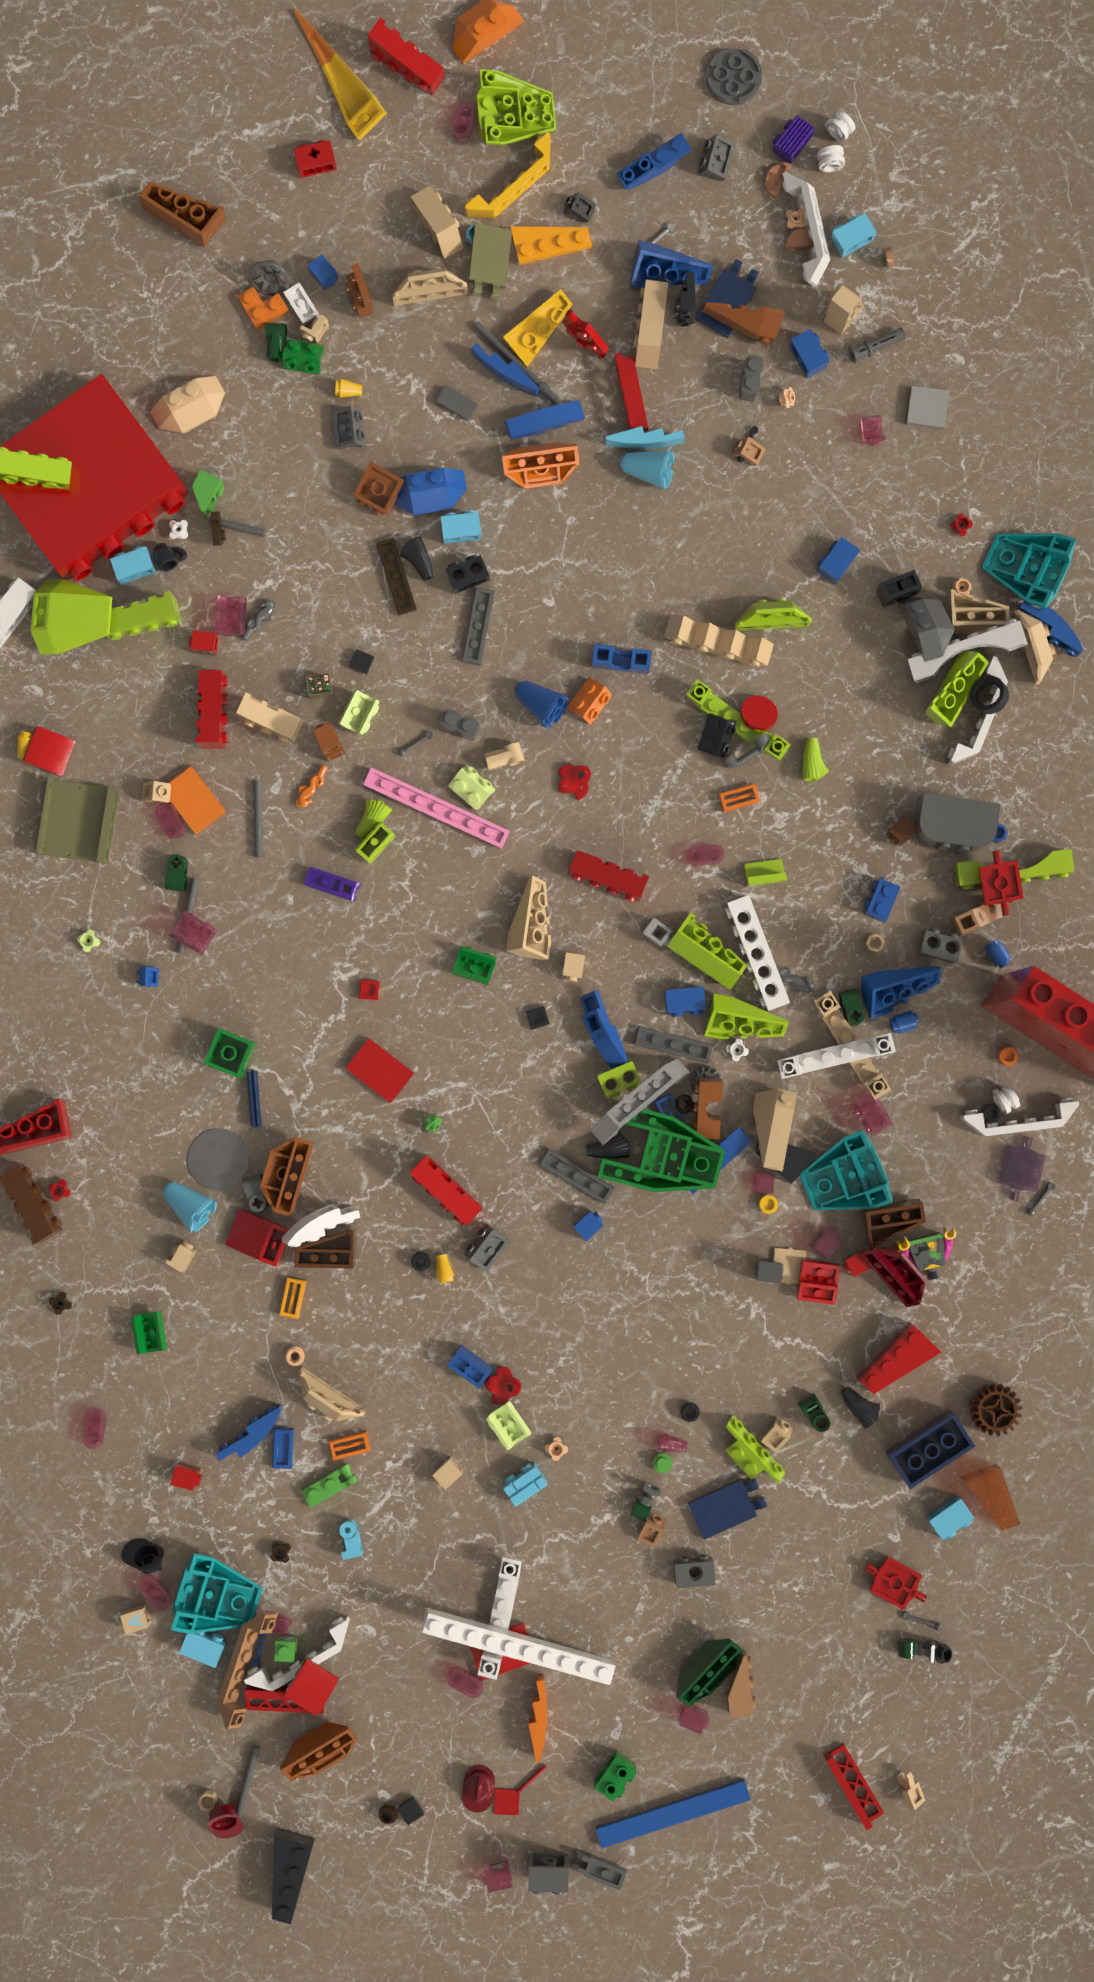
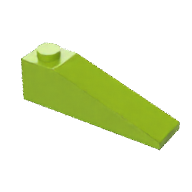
[704,994,789,1040]

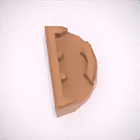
[765,162,792,199]
[785,228,814,249]

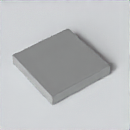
[906,386,949,429]

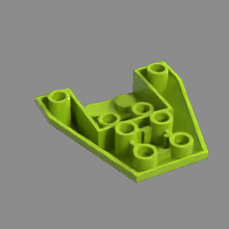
[475,69,556,145]
[31,579,112,655]

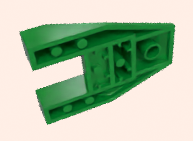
[598,1102,725,1192]

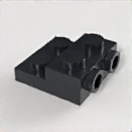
[674,272,696,327]

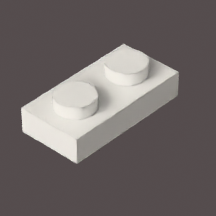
[283,283,319,326]

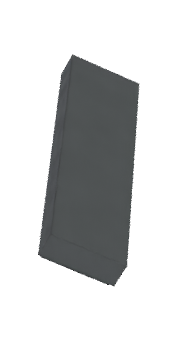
[462,587,495,666]
[634,1026,713,1064]
[539,1148,615,1204]

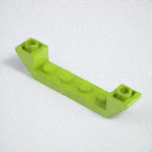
[686,679,791,761]

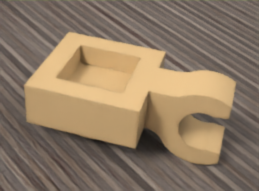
[896,1771,926,1810]

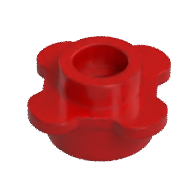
[950,514,973,537]
[48,1179,71,1202]

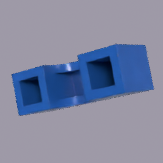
[592,644,652,674]

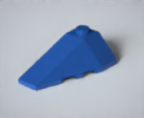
[630,240,713,288]
[861,966,941,1019]

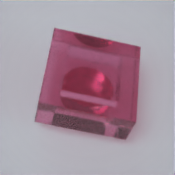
[753,1173,774,1193]

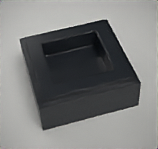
[349,649,374,675]
[526,1006,550,1030]
[397,1796,424,1825]

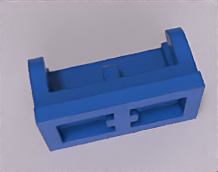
[447,1345,493,1389]

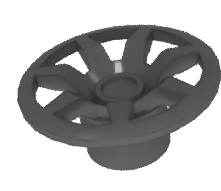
[249,260,290,296]

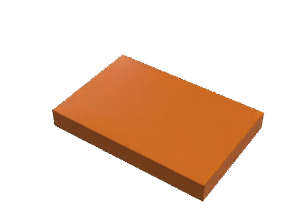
[169,766,226,835]

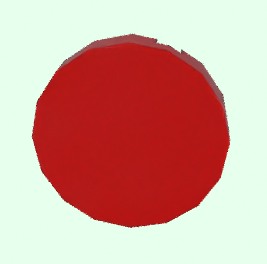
[740,695,778,731]

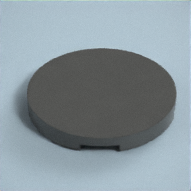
[706,48,762,105]

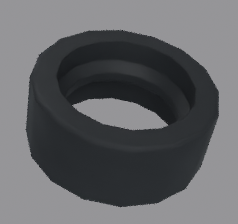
[970,675,1009,714]

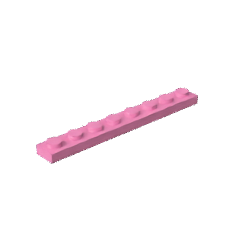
[363,768,510,849]

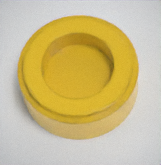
[758,1194,778,1214]

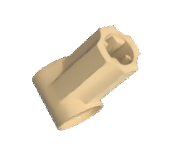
[484,742,525,771]

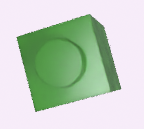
[274,1635,298,1662]

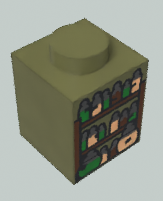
[303,673,333,699]

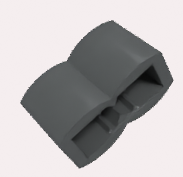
[739,355,763,402]
[439,709,480,741]

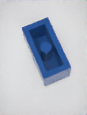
[789,329,829,378]
[817,537,860,585]
[664,986,706,1017]

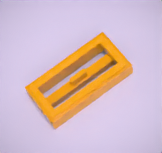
[279,1277,307,1319]

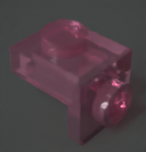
[860,415,886,446]

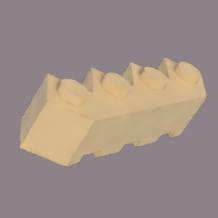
[664,615,774,668]

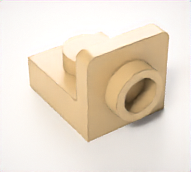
[299,314,329,344]
[142,781,171,803]
[761,1417,793,1453]

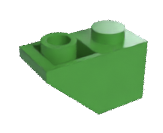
[192,470,224,518]

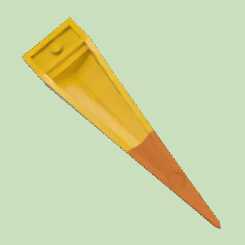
[293,9,387,140]

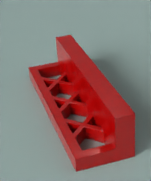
[615,352,649,431]
[244,1685,325,1714]
[824,1743,885,1830]

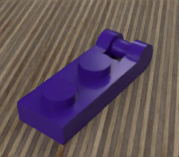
[304,867,361,902]

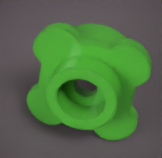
[423,1114,442,1133]

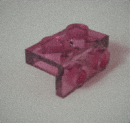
[215,595,247,637]
[169,911,217,955]
[853,1093,893,1136]

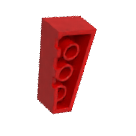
[368,17,445,95]
[196,670,228,749]
[0,1098,72,1155]
[410,1155,483,1225]
[856,1323,942,1395]

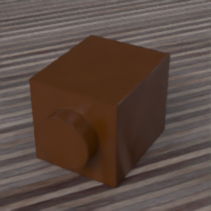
[886,815,917,847]

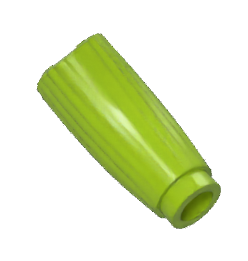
[802,738,829,782]
[354,799,392,840]

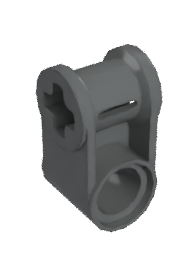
[242,1174,269,1212]

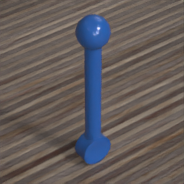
[252,1633,267,1667]

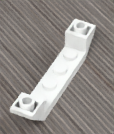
[782,172,830,286]
[947,656,1008,765]
[777,1033,896,1079]
[960,1098,1079,1136]
[478,1557,522,1680]
[244,1616,350,1691]

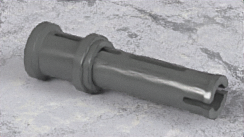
[848,327,906,363]

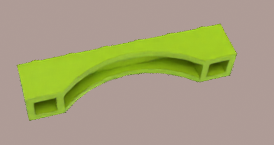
[953,849,1074,890]

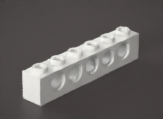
[725,895,790,1011]

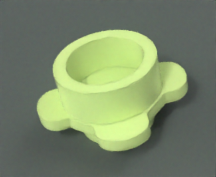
[77,929,100,952]

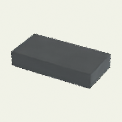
[436,385,478,422]

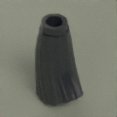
[400,536,434,581]
[586,1131,629,1158]
[840,1386,880,1429]

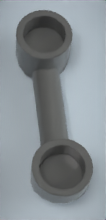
[721,733,769,768]

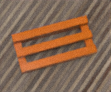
[718,783,760,813]
[329,1431,371,1461]

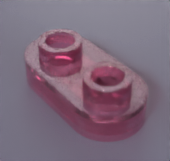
[452,102,475,141]
[156,803,185,839]
[686,844,725,867]
[83,1408,106,1449]
[139,1574,172,1611]
[447,1666,483,1698]

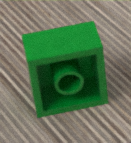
[203,1028,257,1079]

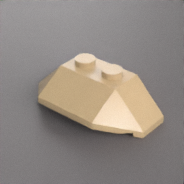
[392,267,468,306]
[150,376,225,434]
[1014,609,1056,685]
[298,1367,366,1421]

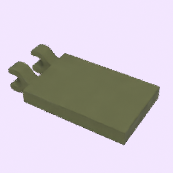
[468,223,512,300]

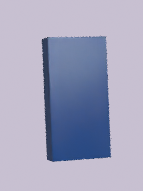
[272,1428,294,1469]

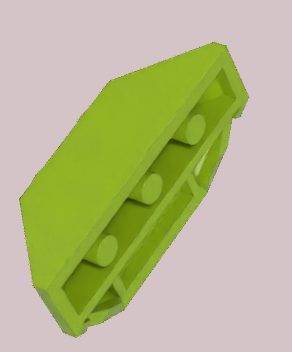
[734,598,812,631]

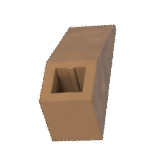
[950,904,1011,936]
[726,1650,756,1718]

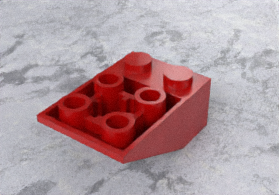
[225,1208,290,1267]

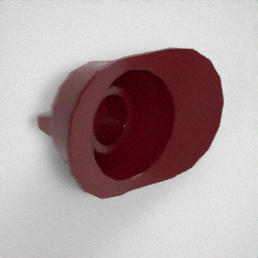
[462,1765,495,1813]
[207,1801,244,1838]

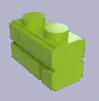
[355,822,396,865]

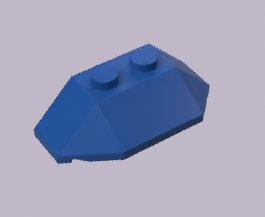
[395,468,467,516]

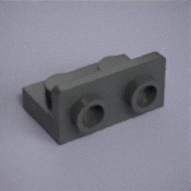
[698,134,735,181]
[332,405,365,450]
[464,1224,510,1272]

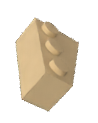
[823,285,864,335]
[236,692,303,743]

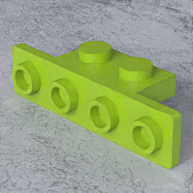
[725,1416,785,1484]

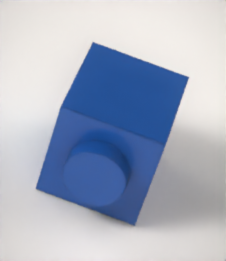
[308,254,338,290]
[573,1211,603,1241]

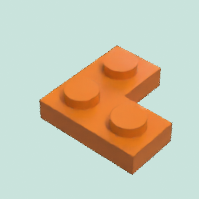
[237,287,289,330]

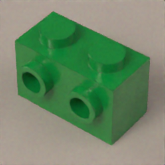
[594,1750,637,1802]

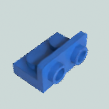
[863,877,900,922]

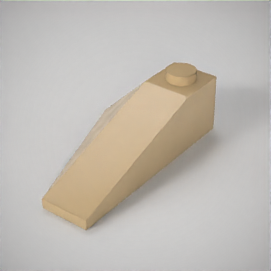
[752,1089,797,1171]

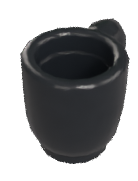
[153,543,187,572]

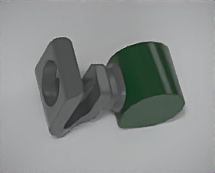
[630,1481,661,1522]
[898,1638,935,1663]

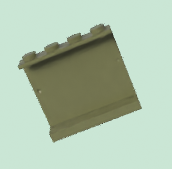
[34,777,120,865]

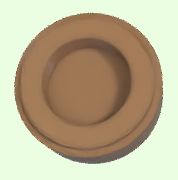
[882,247,895,268]

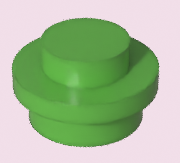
[653,1453,672,1473]

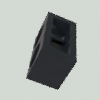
[446,555,490,594]
[876,570,922,608]

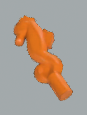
[296,764,328,808]

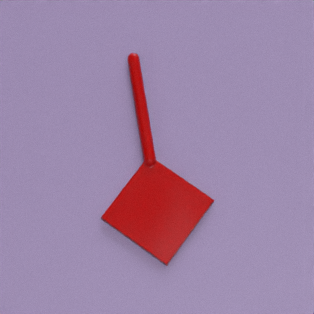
[494,1765,546,1815]

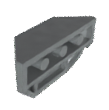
[898,597,955,662]

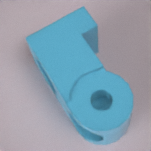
[339,1519,364,1560]

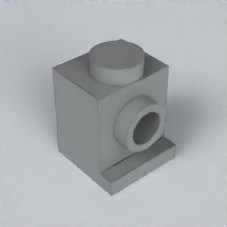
[642,918,673,947]

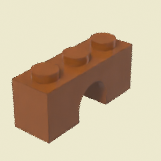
[313,722,346,761]
[692,1077,723,1139]

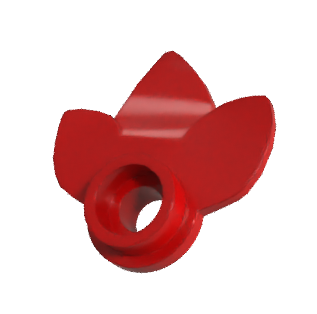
[558,764,591,801]
[484,1366,521,1405]

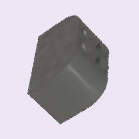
[914,793,1001,854]

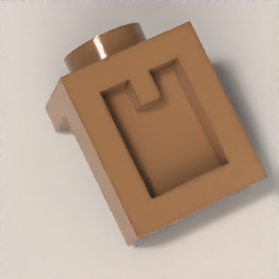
[732,437,766,466]
[637,1512,666,1548]

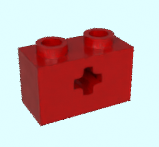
[294,140,337,178]

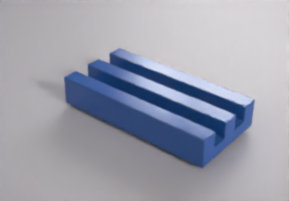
[654,1093,687,1125]

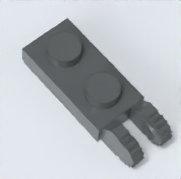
[569,1850,627,1890]

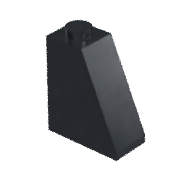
[755,1143,817,1184]

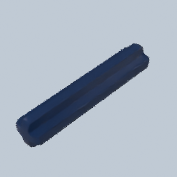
[246,1070,262,1127]

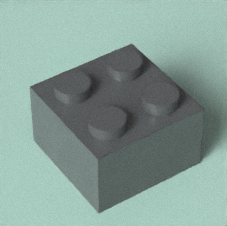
[528,1852,569,1895]

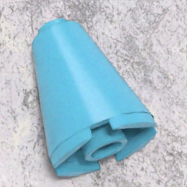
[620,450,674,489]
[163,1182,217,1232]

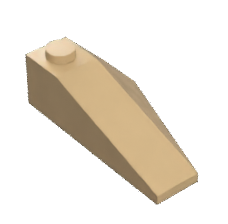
[506,876,551,960]

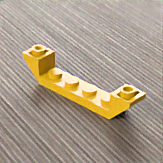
[465,132,551,218]

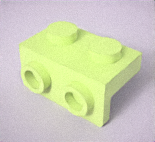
[338,690,379,735]
[448,765,495,811]
[486,1401,531,1450]

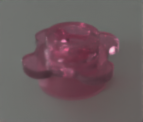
[272,1614,292,1637]

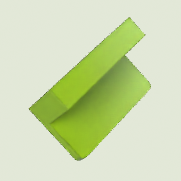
[744,859,787,887]

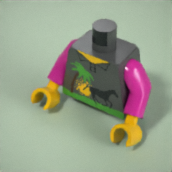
[895,1226,956,1280]

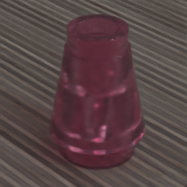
[658,1433,688,1453]

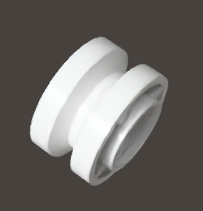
[825,110,855,142]
[817,145,845,172]
[992,1083,1020,1114]

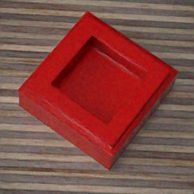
[359,980,380,1000]

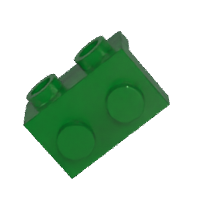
[282,339,324,375]
[452,946,497,986]
[131,1311,167,1355]

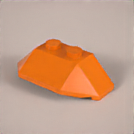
[452,0,524,64]
[502,442,579,489]

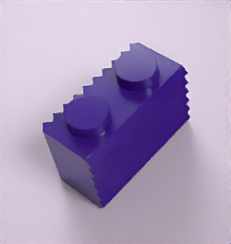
[773,115,815,164]

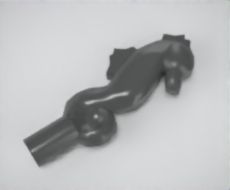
[241,599,275,641]
[777,967,814,993]

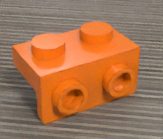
[567,677,612,725]

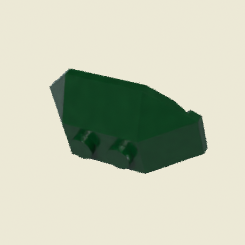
[676,1638,743,1707]

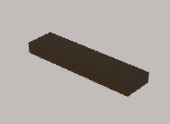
[376,537,417,616]

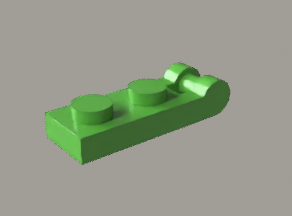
[301,1463,358,1508]

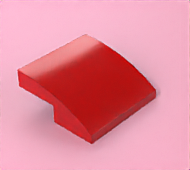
[23,726,75,776]
[797,1258,841,1305]
[284,1658,339,1716]

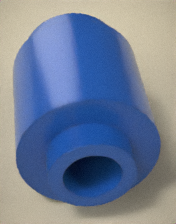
[985,939,1012,969]
[889,1010,919,1034]

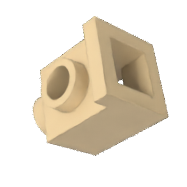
[165,1241,196,1272]

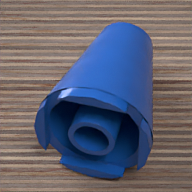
[515,680,569,729]

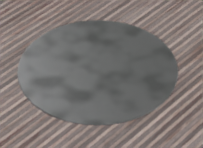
[188,1129,249,1190]

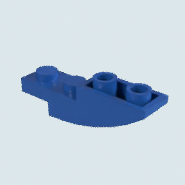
[616,132,692,190]
[1017,601,1083,657]
[580,990,628,1068]
[215,1405,283,1461]

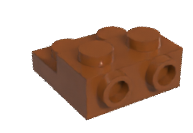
[344,263,374,317]
[353,461,405,516]

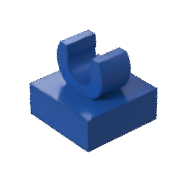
[136,967,159,987]

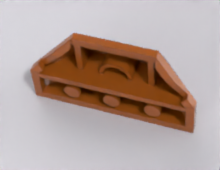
[260,1137,314,1217]
[280,1722,358,1781]

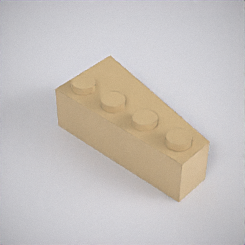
[634,280,668,369]

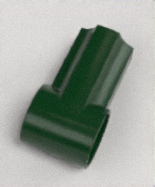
[266,323,287,363]

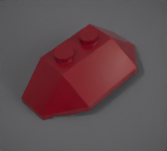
[859,1247,927,1307]

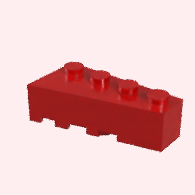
[569,850,649,903]

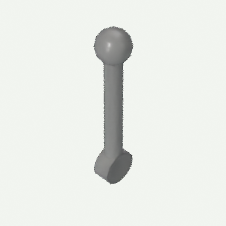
[650,223,674,244]

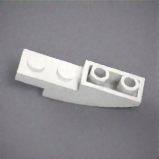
[282,1204,360,1247]

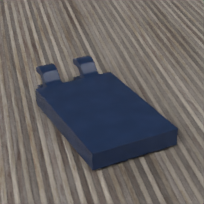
[695,259,759,338]
[688,1479,767,1540]

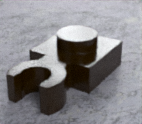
[211,511,226,546]

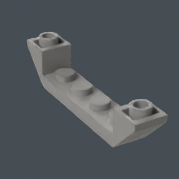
[590,1059,690,1145]

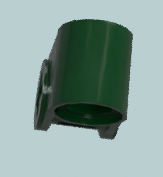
[165,854,188,892]
[839,988,865,1026]
[797,1393,830,1432]

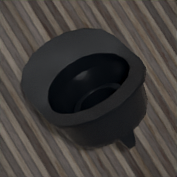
[121,1538,164,1574]

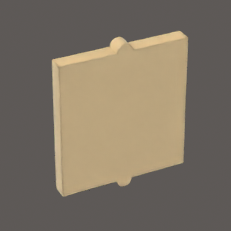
[773,1247,806,1285]

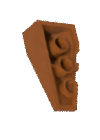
[701,302,784,345]

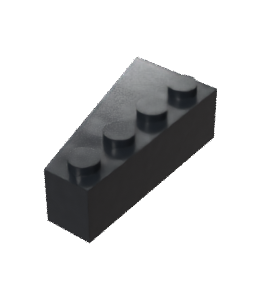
[272,1828,315,1925]

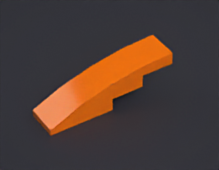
[528,1674,547,1763]

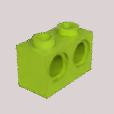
[597,1061,641,1099]

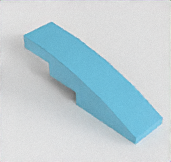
[605,426,685,449]

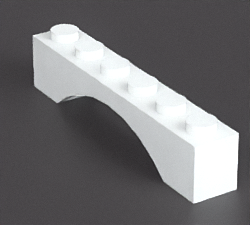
[908,619,1028,683]

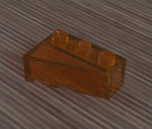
[959,1464,1020,1531]

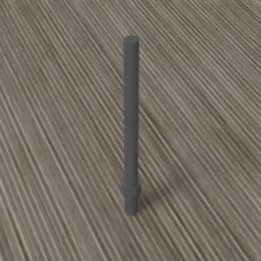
[474,321,559,404]

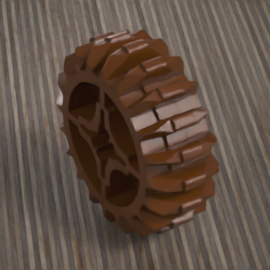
[969,1383,1022,1437]

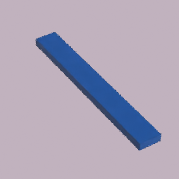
[596,1779,751,1848]

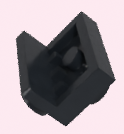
[697,713,736,757]

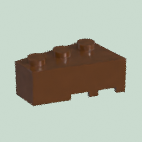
[862,1198,926,1248]
[294,1228,356,1269]

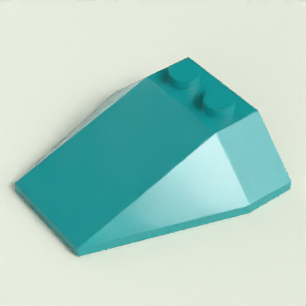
[981,533,1076,609]
[800,1130,893,1210]
[170,1553,263,1634]

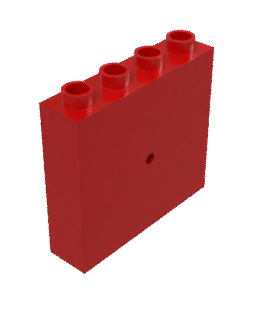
[0,373,189,582]
[981,966,1094,1080]

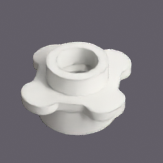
[169,520,188,539]
[726,1039,749,1061]

